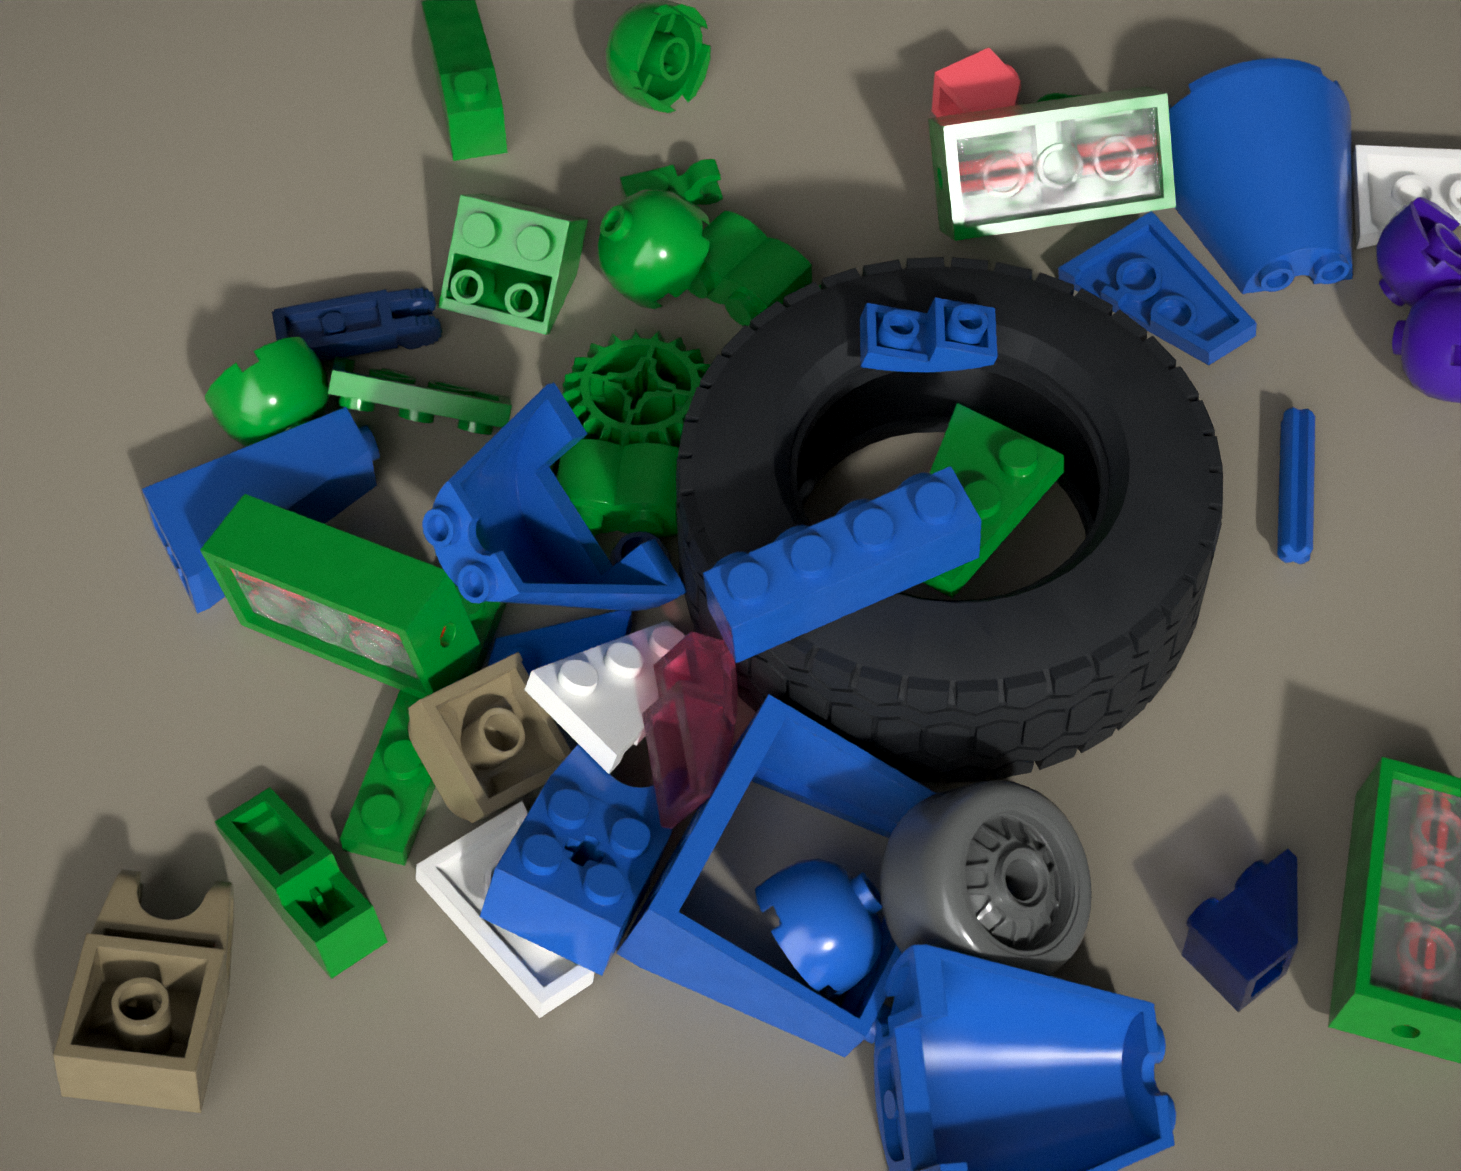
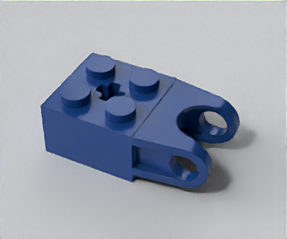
[479,744,689,976]

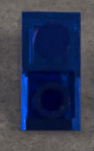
[1181,849,1298,1012]

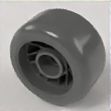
[880,780,1092,976]

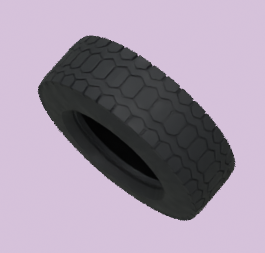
[676,257,1223,783]

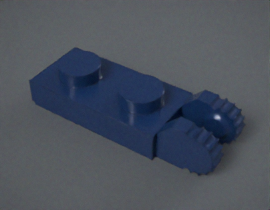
[272,287,443,361]

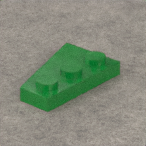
[328,356,512,435]
[922,403,1064,599]

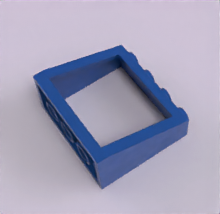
[616,694,936,1057]

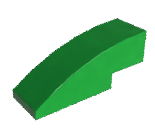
[214,787,388,979]

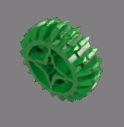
[562,329,711,450]

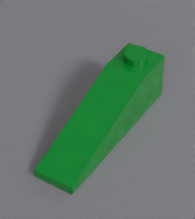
[421,0,508,161]

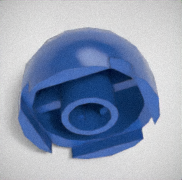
[755,858,884,1001]

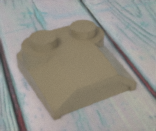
[408,652,571,823]

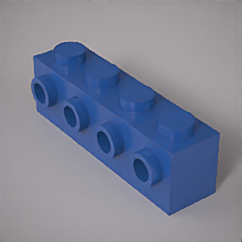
[703,466,981,663]

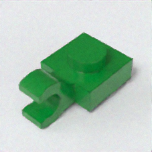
[620,159,723,205]

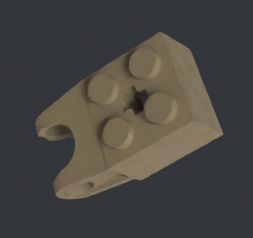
[53,870,234,1113]

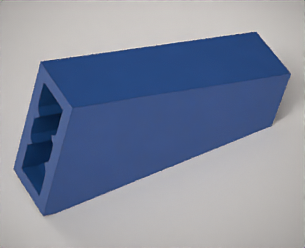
[142,407,380,614]

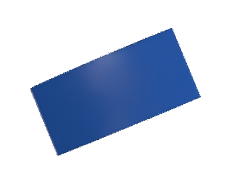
[860,297,998,372]

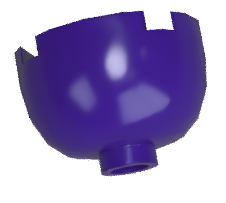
[1376,197,1461,307]
[1392,285,1461,403]

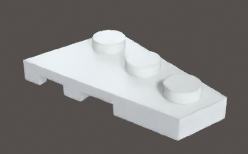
[524,620,709,774]
[416,801,595,1018]

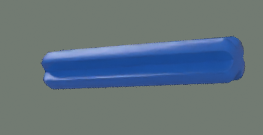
[1277,407,1316,564]

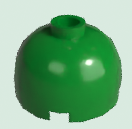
[606,0,711,113]
[598,190,710,309]
[205,337,329,446]

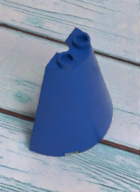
[1168,58,1353,294]
[422,382,687,611]
[874,944,1176,1171]

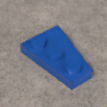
[1058,211,1257,366]

